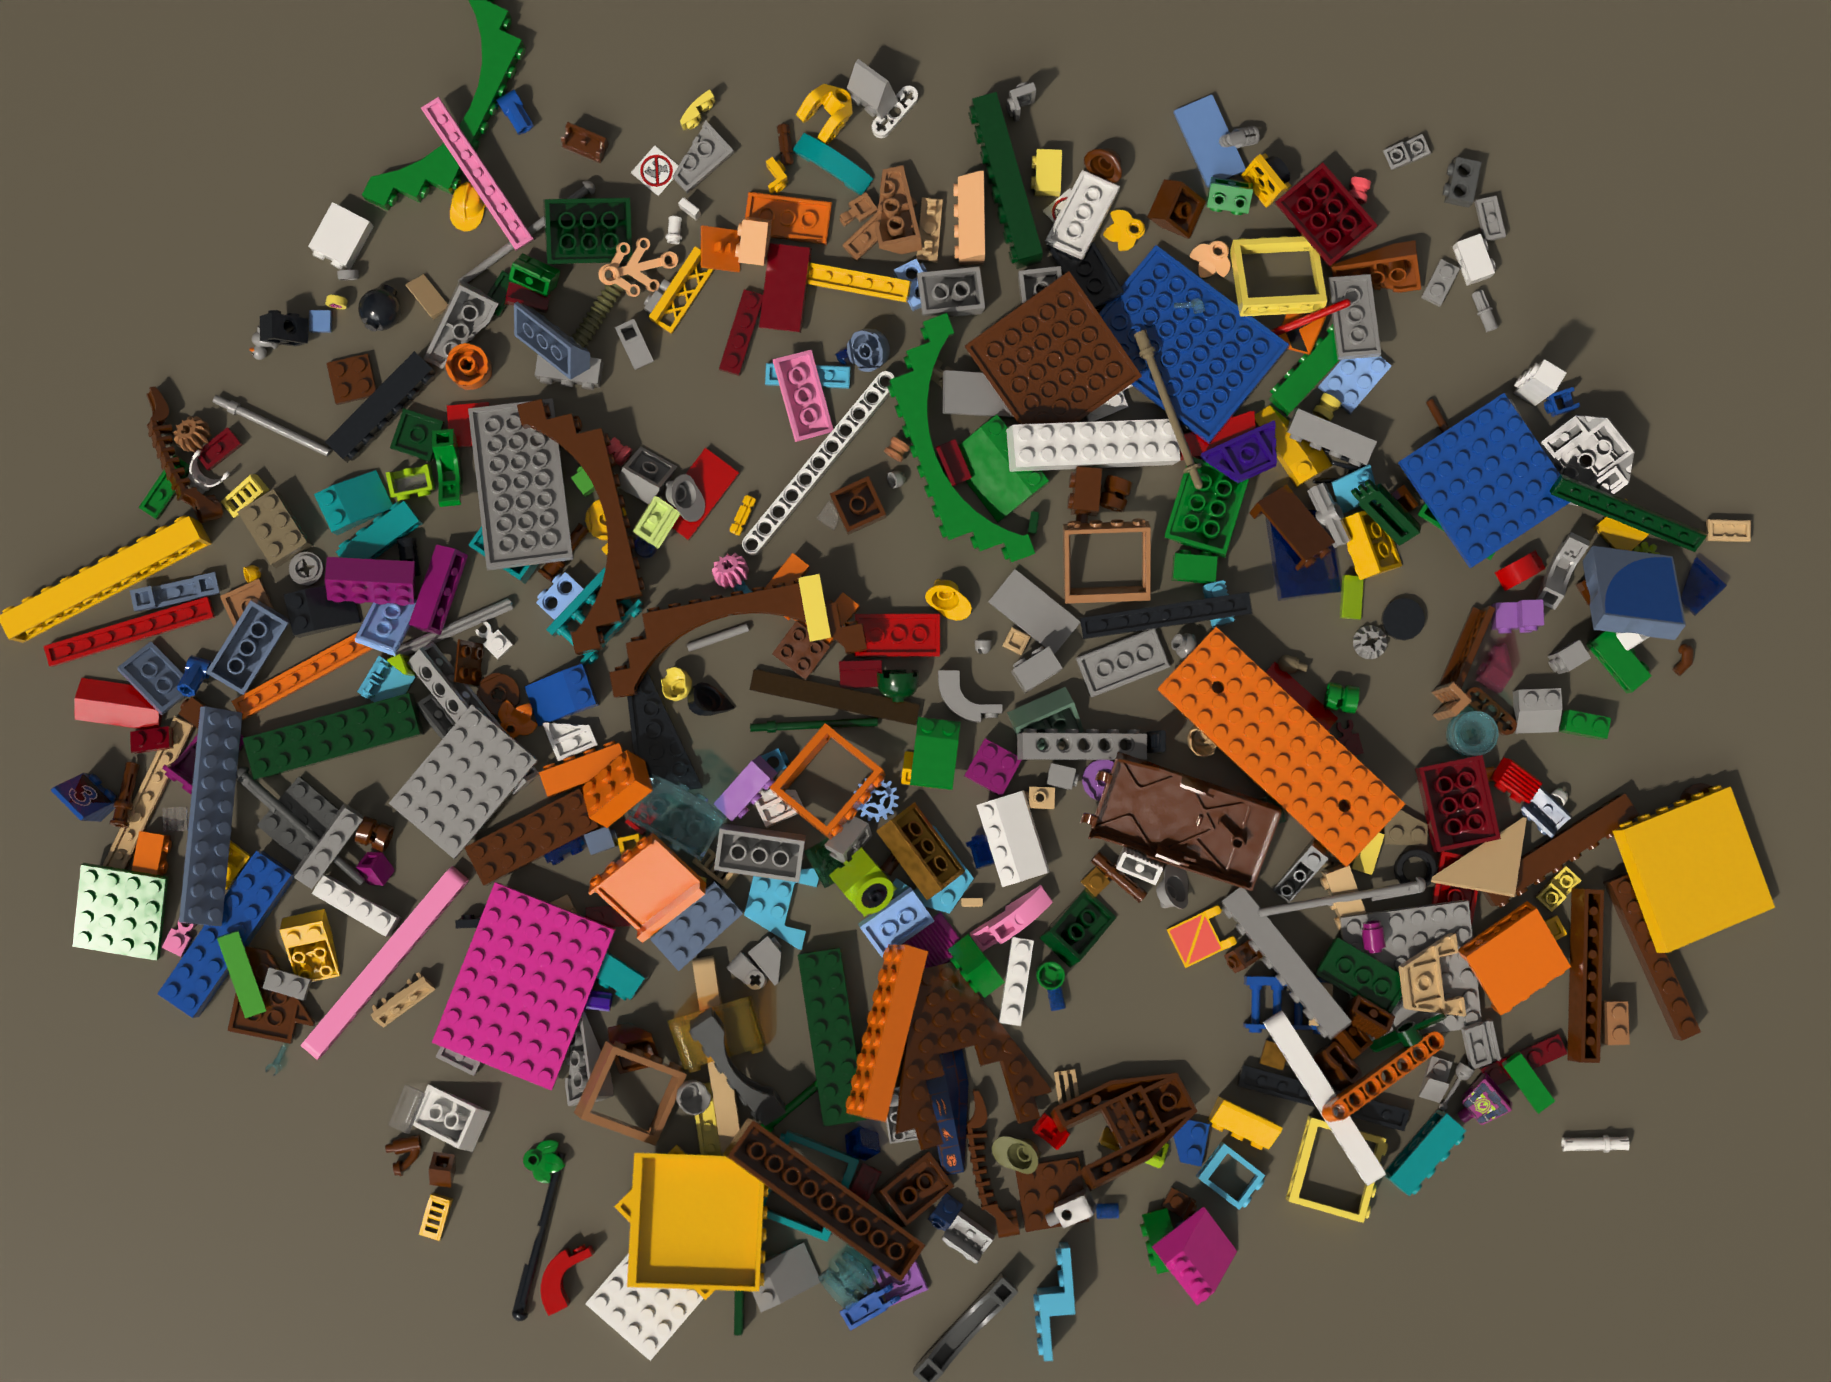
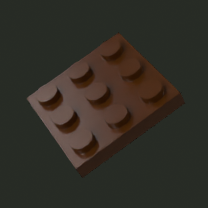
[1015,1156,1089,1232]

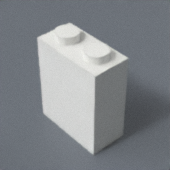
[308,202,374,270]

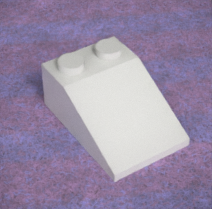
[411,1084,490,1152]

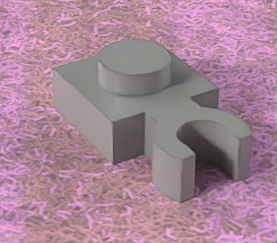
[644,279,670,314]

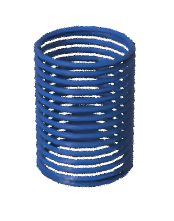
[1047,987,1066,1011]
[1096,1203,1119,1219]

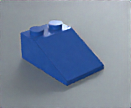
[525,664,599,726]

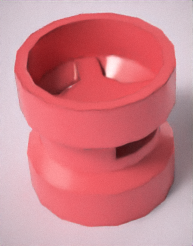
[1348,177,1371,204]
[608,437,632,467]

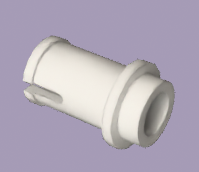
[665,216,682,244]

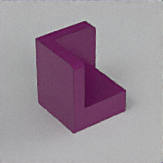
[356,852,395,886]

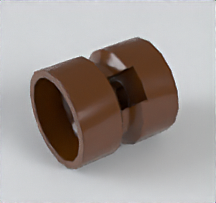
[1099,475,1133,513]
[355,816,394,852]

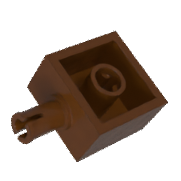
[1067,467,1102,535]

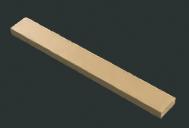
[102,716,195,870]

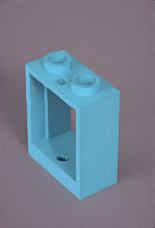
[1196,1141,1265,1210]

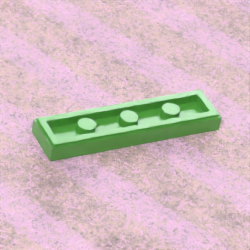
[217,930,266,1018]

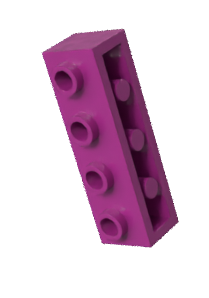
[409,544,468,635]

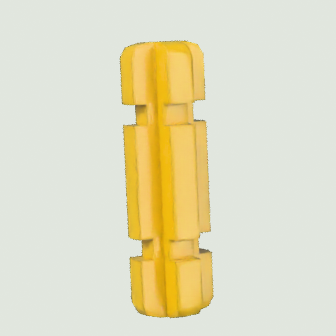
[729,495,756,536]

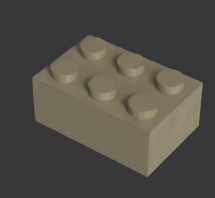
[237,489,313,568]

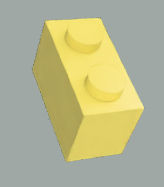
[1031,149,1062,197]

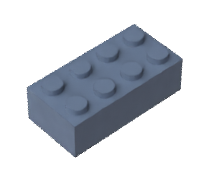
[206,598,290,695]
[650,880,743,971]

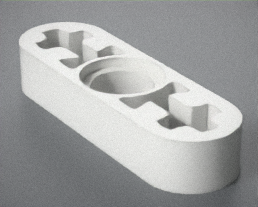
[872,86,918,138]

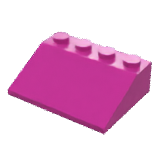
[1152,1207,1237,1305]

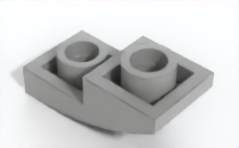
[1383,134,1431,170]

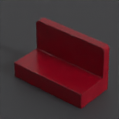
[504,282,550,313]
[936,439,972,486]
[839,660,882,688]

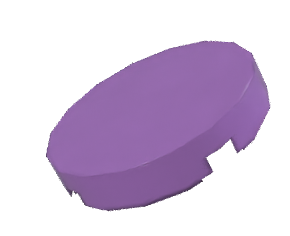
[1082,760,1114,801]

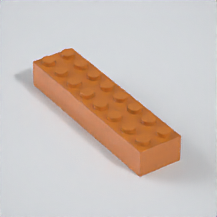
[846,944,928,1122]

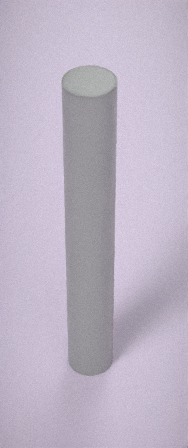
[686,623,749,652]

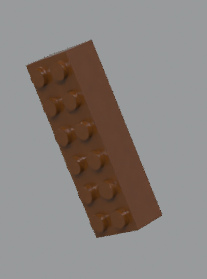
[465,789,601,886]

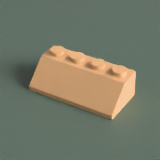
[953,171,985,265]

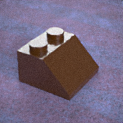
[1147,179,1206,239]

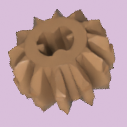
[173,416,212,453]

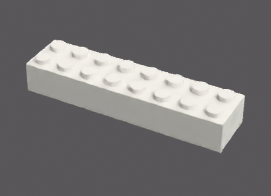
[1006,419,1180,472]

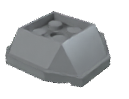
[1541,415,1635,506]

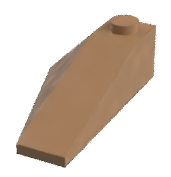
[875,165,922,254]

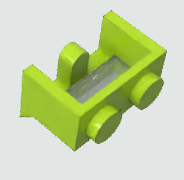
[385,464,435,501]

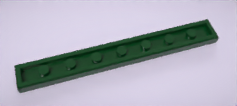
[1550,474,1707,552]

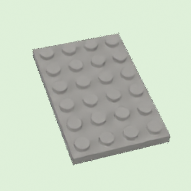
[389,705,538,859]

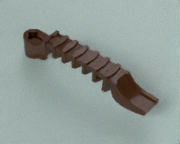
[146,386,223,523]
[966,1089,1020,1238]

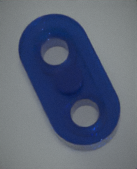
[544,837,586,866]

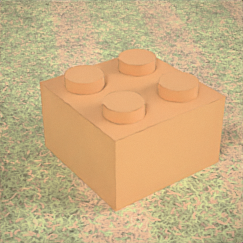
[735,217,772,266]

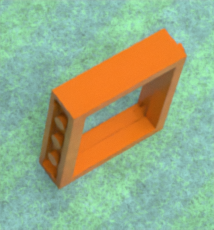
[770,723,886,840]

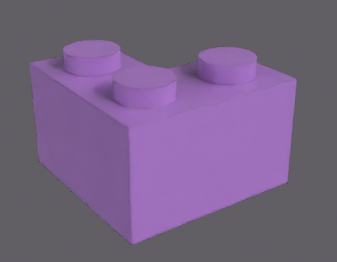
[1491,600,1544,634]

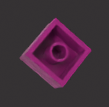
[964,738,1021,797]

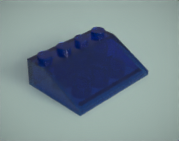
[1265,509,1341,601]

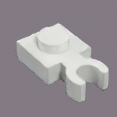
[475,622,514,660]

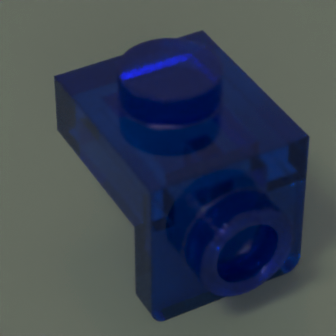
[966,834,995,869]

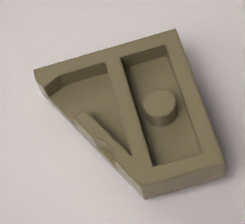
[1383,810,1428,846]

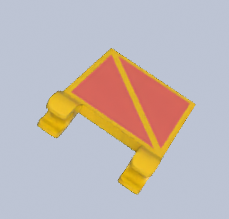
[1166,905,1237,968]

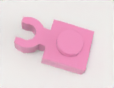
[162,920,196,957]

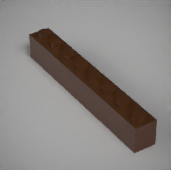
[1482,793,1639,908]
[1603,874,1701,1041]
[1567,889,1604,1063]

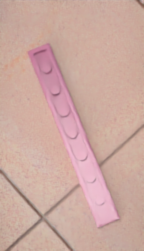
[421,97,534,251]

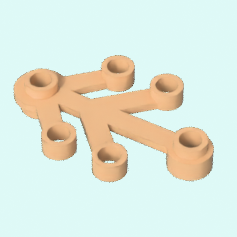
[598,238,678,297]

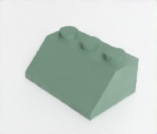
[1007,687,1084,750]

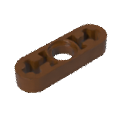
[1465,687,1517,735]

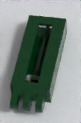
[1351,479,1421,546]

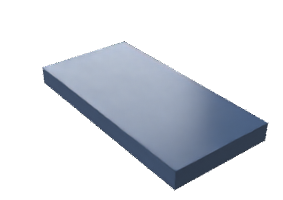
[1173,95,1246,188]

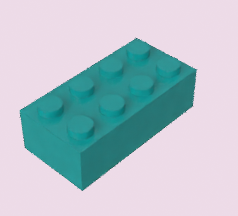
[1384,1109,1466,1197]

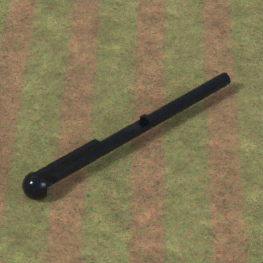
[512,1152,566,1321]

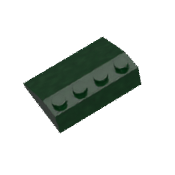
[543,198,632,264]

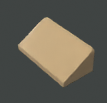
[406,274,448,320]

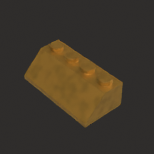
[876,803,965,900]

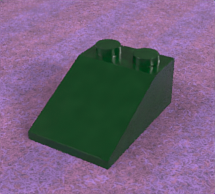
[1040,888,1117,967]

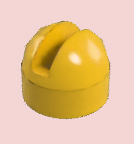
[243,565,261,583]

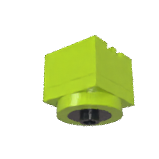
[829,847,897,917]

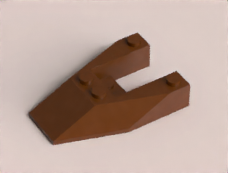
[1050,1073,1197,1191]

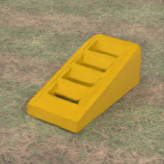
[419,1193,453,1241]

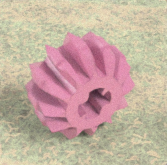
[712,553,749,589]

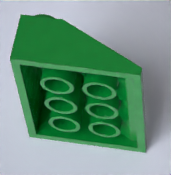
[959,415,1049,523]
[1164,457,1250,558]

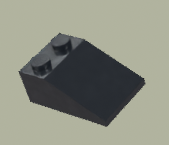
[283,585,361,638]

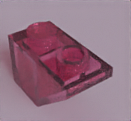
[1475,643,1513,693]

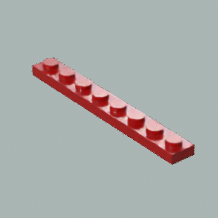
[43,597,215,667]

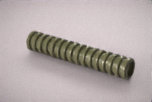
[572,275,632,348]

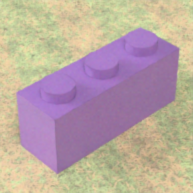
[714,755,778,822]

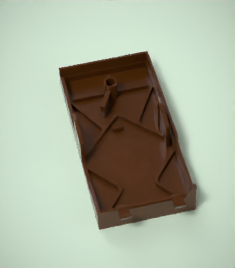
[1080,752,1281,891]

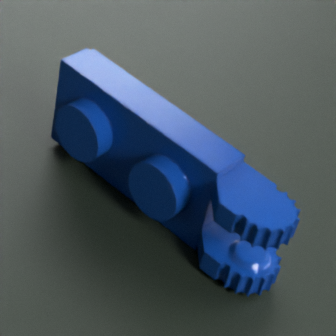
[840,1283,901,1331]

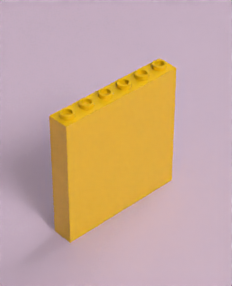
[1613,785,1775,953]
[627,1153,768,1291]

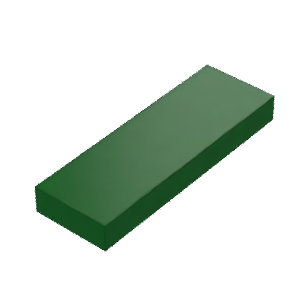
[138,455,190,520]
[1501,1051,1555,1114]

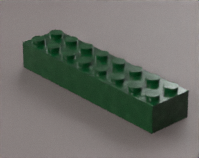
[968,92,1043,269]
[243,693,424,780]
[798,947,867,1126]

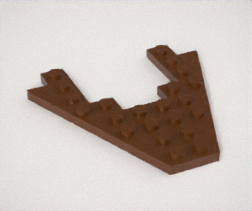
[895,962,1052,1150]

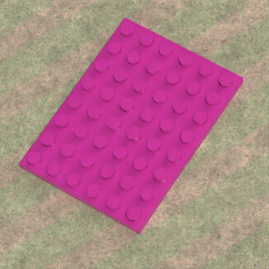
[432,882,616,1091]

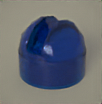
[835,348,851,365]

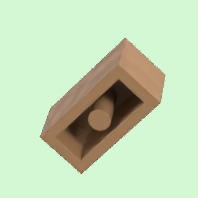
[1601,1000,1630,1045]

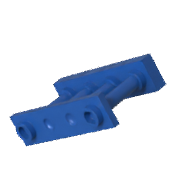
[1243,976,1329,1034]

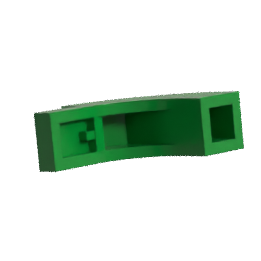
[432,429,463,507]

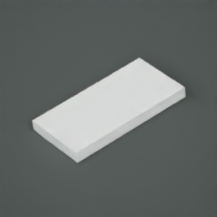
[1045,170,1120,260]

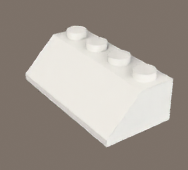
[977,790,1050,887]

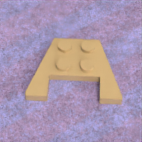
[1399,933,1466,1017]

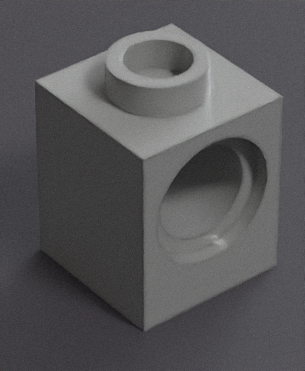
[1045,763,1079,790]

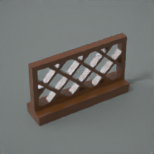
[1439,606,1496,689]

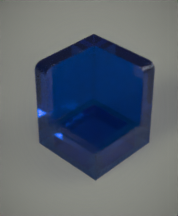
[845,1126,880,1161]

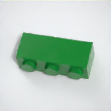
[1586,631,1652,694]

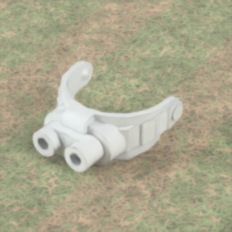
[188,449,230,494]

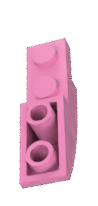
[970,885,1053,952]

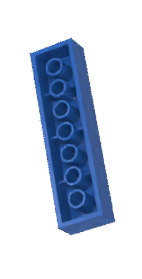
[157,851,295,1018]

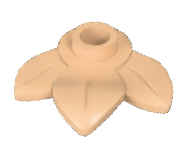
[1190,240,1231,278]

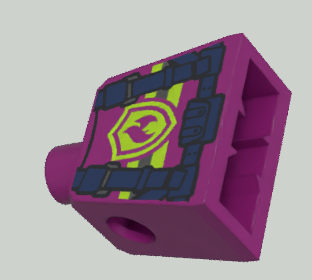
[1457,1072,1512,1125]

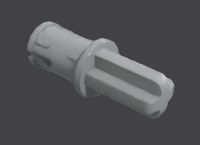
[1472,290,1499,333]

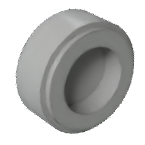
[337,270,359,281]

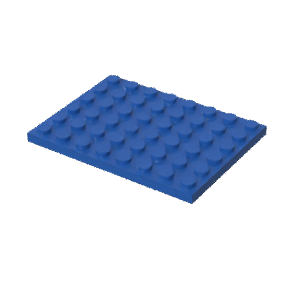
[1099,245,1289,444]

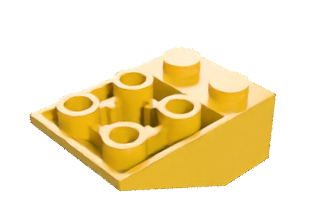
[280,909,340,982]

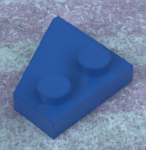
[1173,1120,1210,1167]

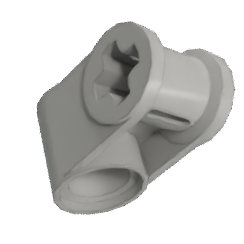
[726,951,767,990]

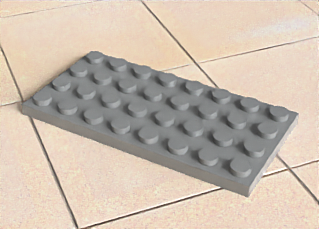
[468,398,573,571]

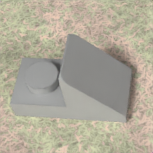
[1419,1056,1452,1103]

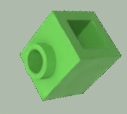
[571,466,596,497]

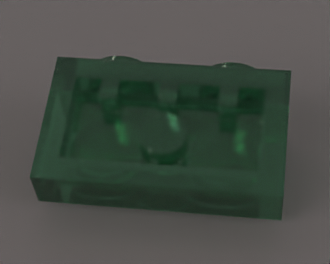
[804,838,845,888]

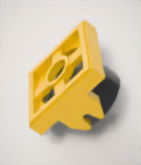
[1241,153,1291,208]

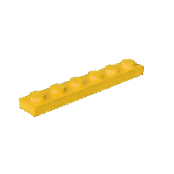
[808,263,912,303]

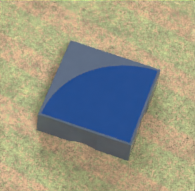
[1583,546,1686,640]

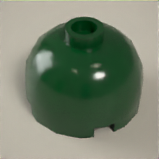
[877,669,919,702]

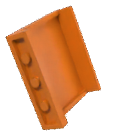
[588,833,706,943]
[1458,901,1571,1015]

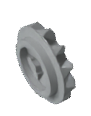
[289,552,323,585]
[1353,625,1387,659]

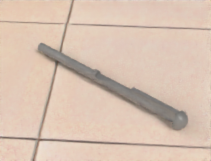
[458,181,595,283]
[1258,877,1426,917]

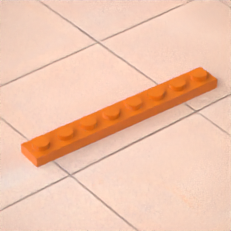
[231,632,373,720]

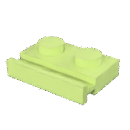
[632,495,680,549]

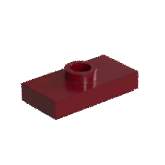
[849,1163,882,1202]

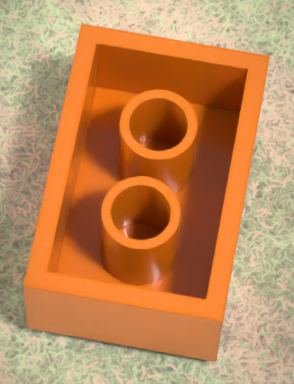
[581,750,653,828]

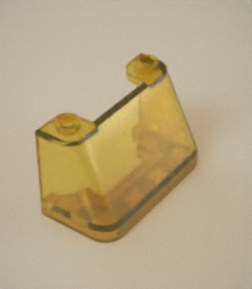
[668,996,767,1073]

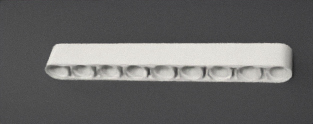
[1263,1010,1386,1186]

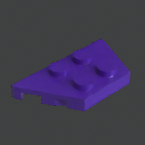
[1201,420,1277,483]

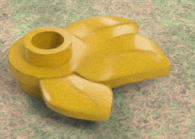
[1103,210,1145,251]

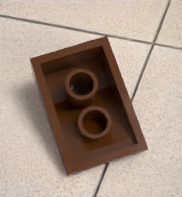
[873,1152,954,1227]

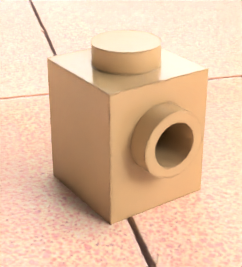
[1025,787,1055,809]

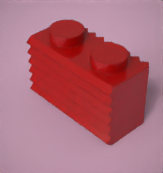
[1490,757,1542,804]

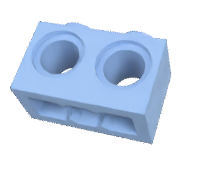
[894,259,927,311]
[536,572,583,620]

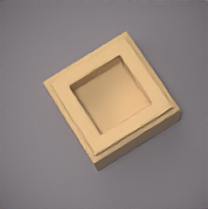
[1002,627,1031,655]
[961,898,983,907]

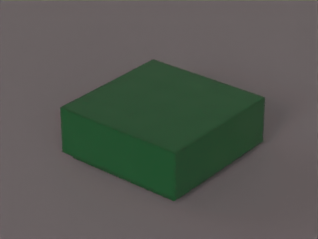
[1027,511,1039,536]

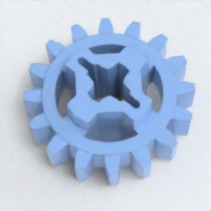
[854,778,899,822]

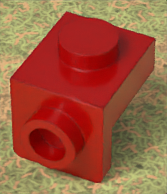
[1031,1113,1070,1150]

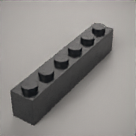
[325,351,436,463]

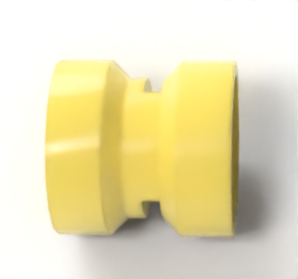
[1312,393,1341,422]

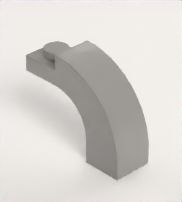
[1536,532,1590,610]
[938,670,1002,723]

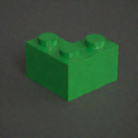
[948,934,1005,998]
[1140,1208,1174,1274]

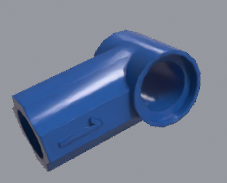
[496,90,534,135]
[177,655,212,697]

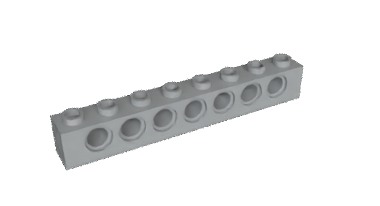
[407,642,539,795]

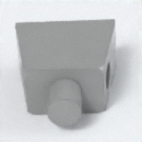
[1045,1187,1097,1228]

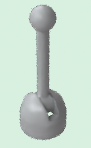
[1439,1062,1475,1111]

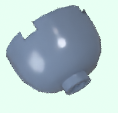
[847,328,890,372]

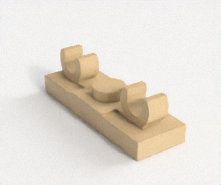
[916,197,943,263]
[370,973,436,1028]

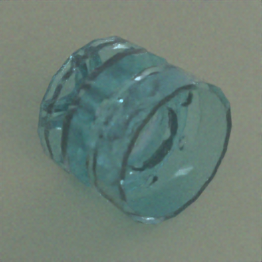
[1446,711,1499,756]
[818,1251,876,1311]

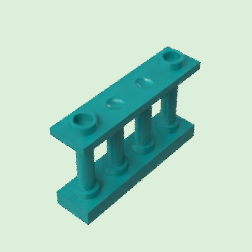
[546,567,643,666]

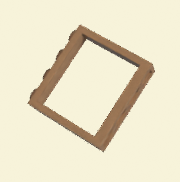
[1063,519,1151,604]
[574,1041,687,1146]

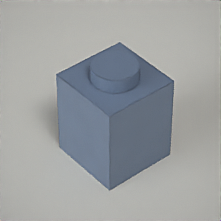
[584,826,618,855]

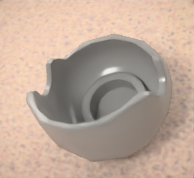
[676,1079,711,1115]

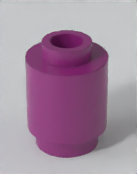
[1361,920,1386,953]

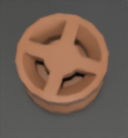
[884,437,910,462]

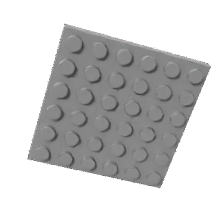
[1339,900,1482,1041]

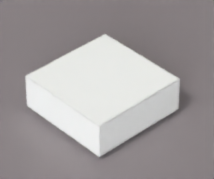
[678,198,701,221]

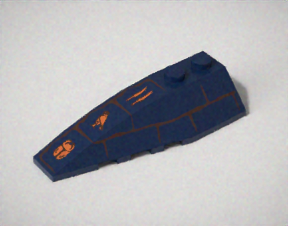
[926,1049,969,1175]

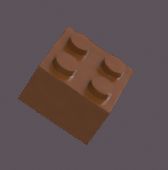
[830,476,886,535]

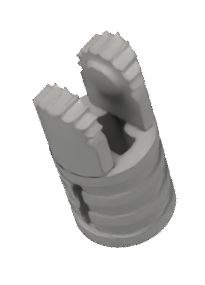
[1218,126,1260,148]

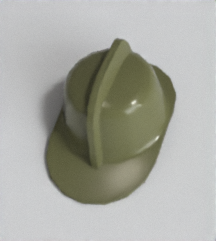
[992,1136,1041,1174]

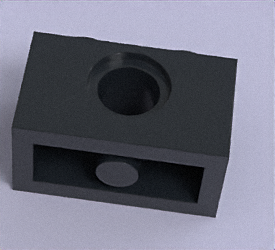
[260,310,308,347]

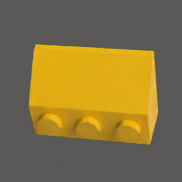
[1343,511,1403,580]
[1208,1096,1283,1150]

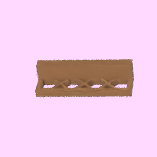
[1431,682,1471,721]

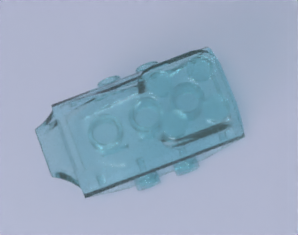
[627,774,726,861]

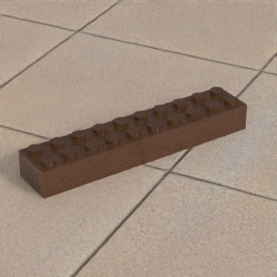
[723,1118,926,1282]

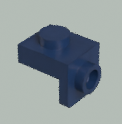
[928,1193,963,1231]

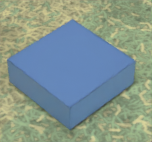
[309,310,332,333]

